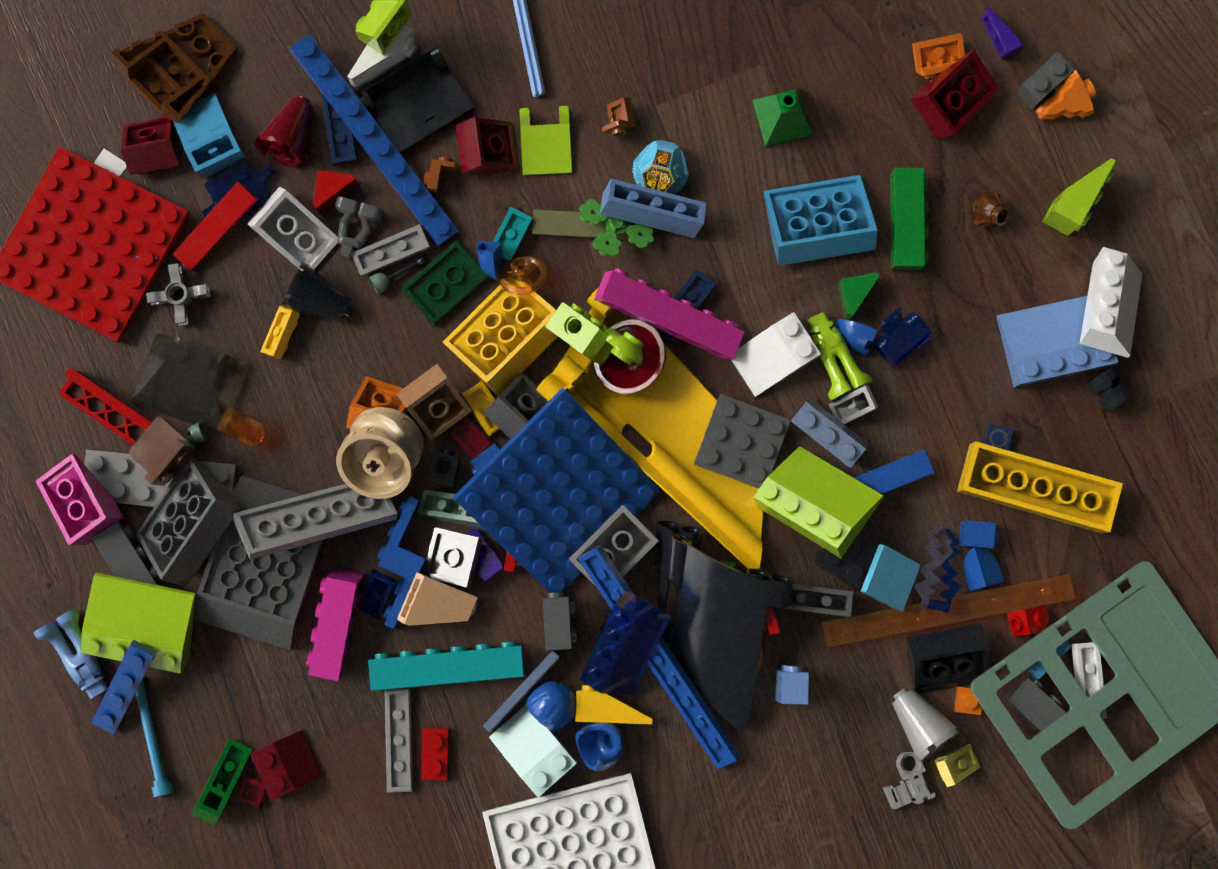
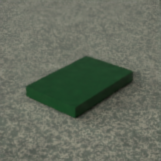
[401,240,490,326]

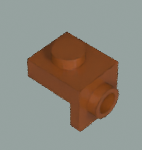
[602,97,636,137]
[424,157,458,195]

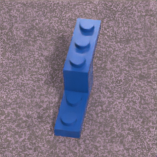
[377,496,427,629]

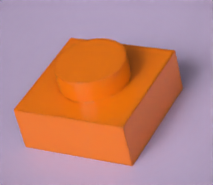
[954,686,982,715]

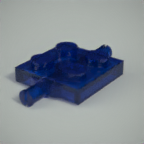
[201,157,276,227]

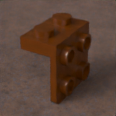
[129,417,196,486]

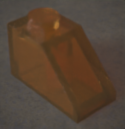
[217,407,265,448]

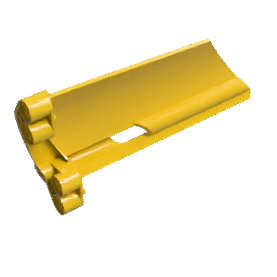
[536,268,763,569]

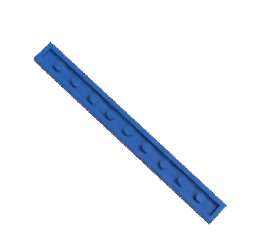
[289,34,458,247]
[578,545,740,769]

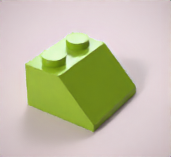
[355,0,412,55]

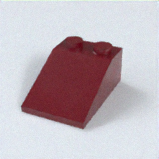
[910,50,1000,138]

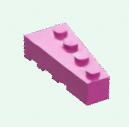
[306,566,366,681]

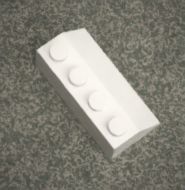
[1080,247,1142,358]

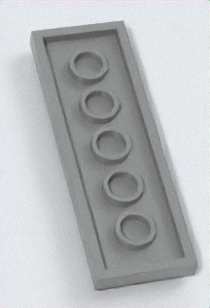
[84,450,237,507]
[233,484,397,560]

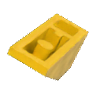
[575,685,652,724]

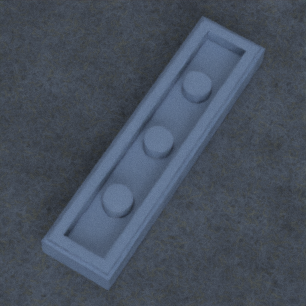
[483,650,559,732]

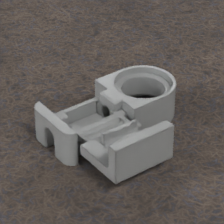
[883,752,935,809]

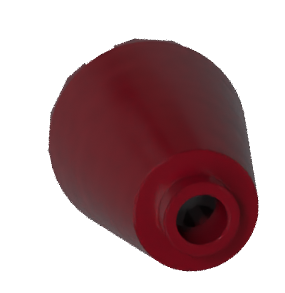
[255,95,313,167]

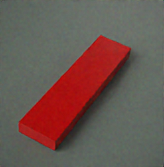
[173,182,258,271]

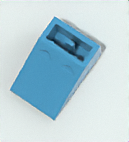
[173,93,246,179]

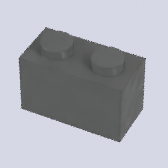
[1015,52,1075,110]
[1002,677,1066,733]

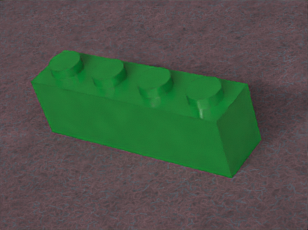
[890,168,929,271]

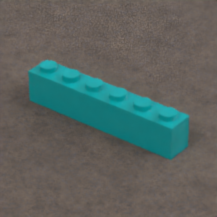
[368,641,525,691]

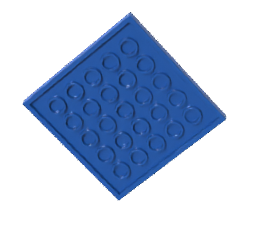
[452,388,661,593]

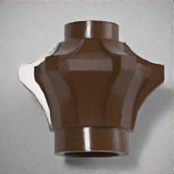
[972,192,1009,227]

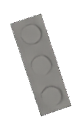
[351,224,430,277]

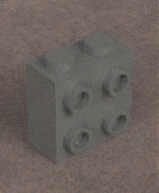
[543,592,577,650]

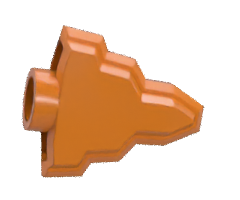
[1036,69,1097,119]

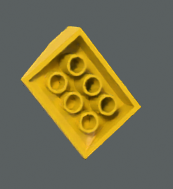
[443,272,558,396]

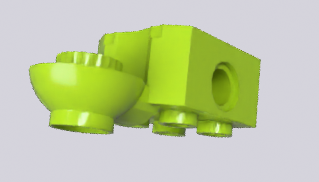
[545,302,644,366]

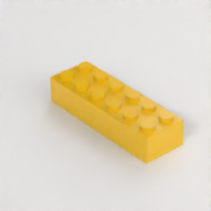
[957,441,1123,534]

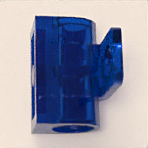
[873,307,932,368]

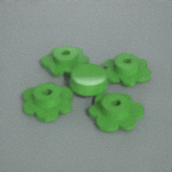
[580,199,654,256]

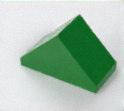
[838,273,880,320]

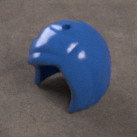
[526,681,576,732]
[575,722,624,771]

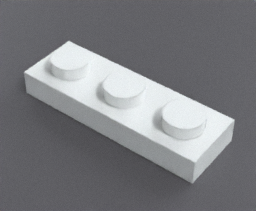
[1071,642,1107,719]

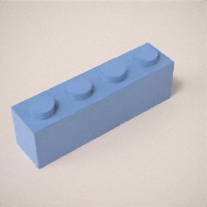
[600,178,706,238]

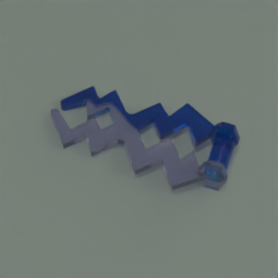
[914,525,961,613]

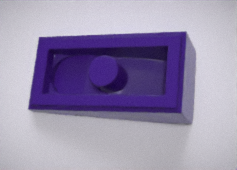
[981,7,1024,60]
[466,529,504,582]

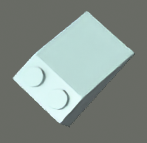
[489,705,577,797]

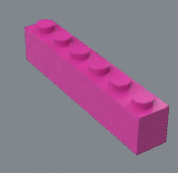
[594,269,744,360]

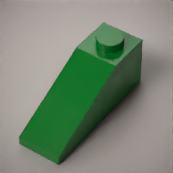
[191,738,252,825]

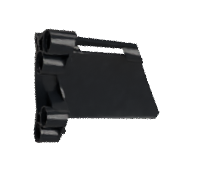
[654,520,793,731]

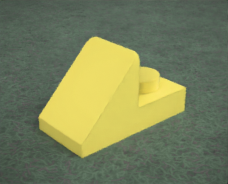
[934,744,980,787]

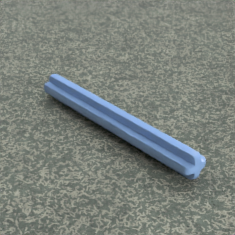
[513,0,545,97]

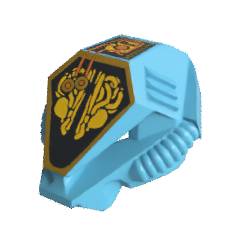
[632,140,689,194]

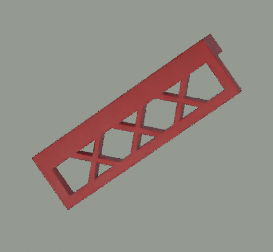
[58,367,152,445]

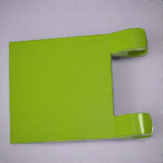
[519,106,572,176]

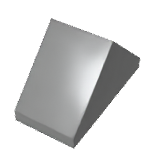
[828,385,878,424]

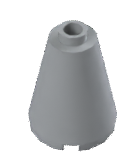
[892,688,961,762]

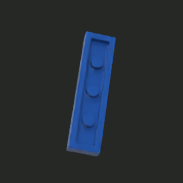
[91,640,157,735]

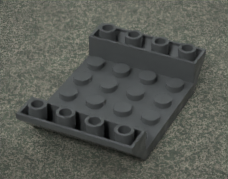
[194,476,323,650]

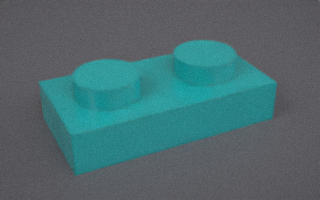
[493,207,533,263]

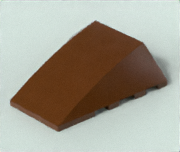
[111,13,237,123]

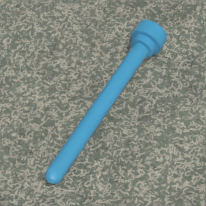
[136,680,174,797]

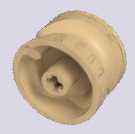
[336,407,424,499]

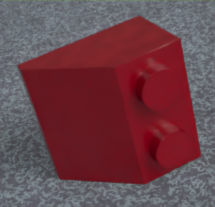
[121,117,179,175]
[456,117,518,175]
[250,730,323,801]

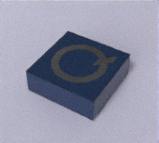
[983,423,1013,451]

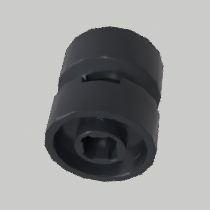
[1086,365,1134,412]

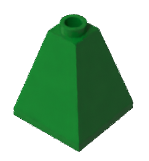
[752,88,813,147]

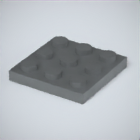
[693,394,790,489]

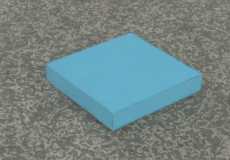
[861,544,920,611]

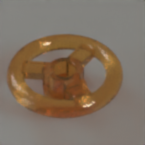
[499,256,548,295]

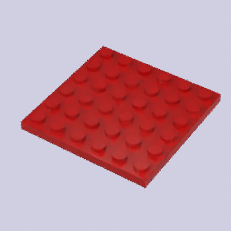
[0,146,190,343]

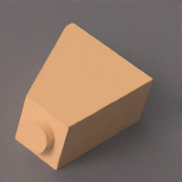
[397,572,478,626]

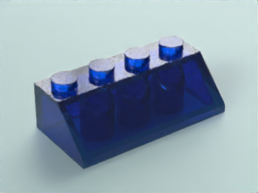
[579,590,671,694]

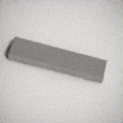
[384,688,413,792]

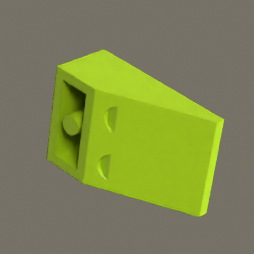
[1042,158,1116,236]

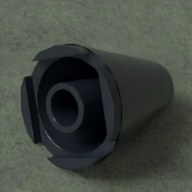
[281,262,353,322]

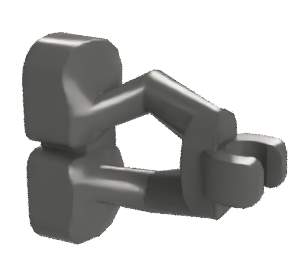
[335,196,384,259]

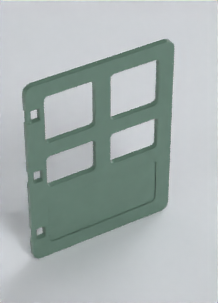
[971,561,1218,829]

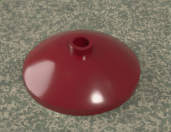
[594,320,666,394]

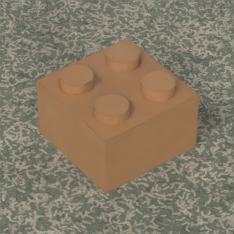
[397,364,472,441]

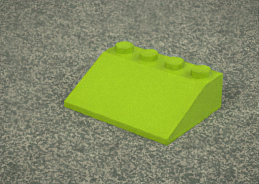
[753,446,884,558]
[81,572,196,673]

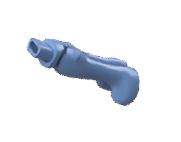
[33,608,108,699]

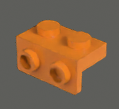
[912,33,965,79]

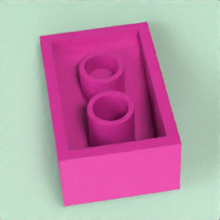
[36,454,124,545]

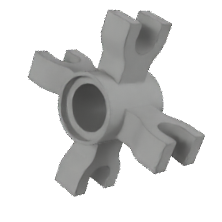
[146,263,211,326]

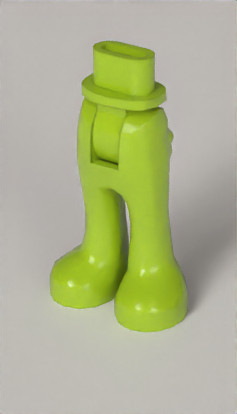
[807,312,873,402]

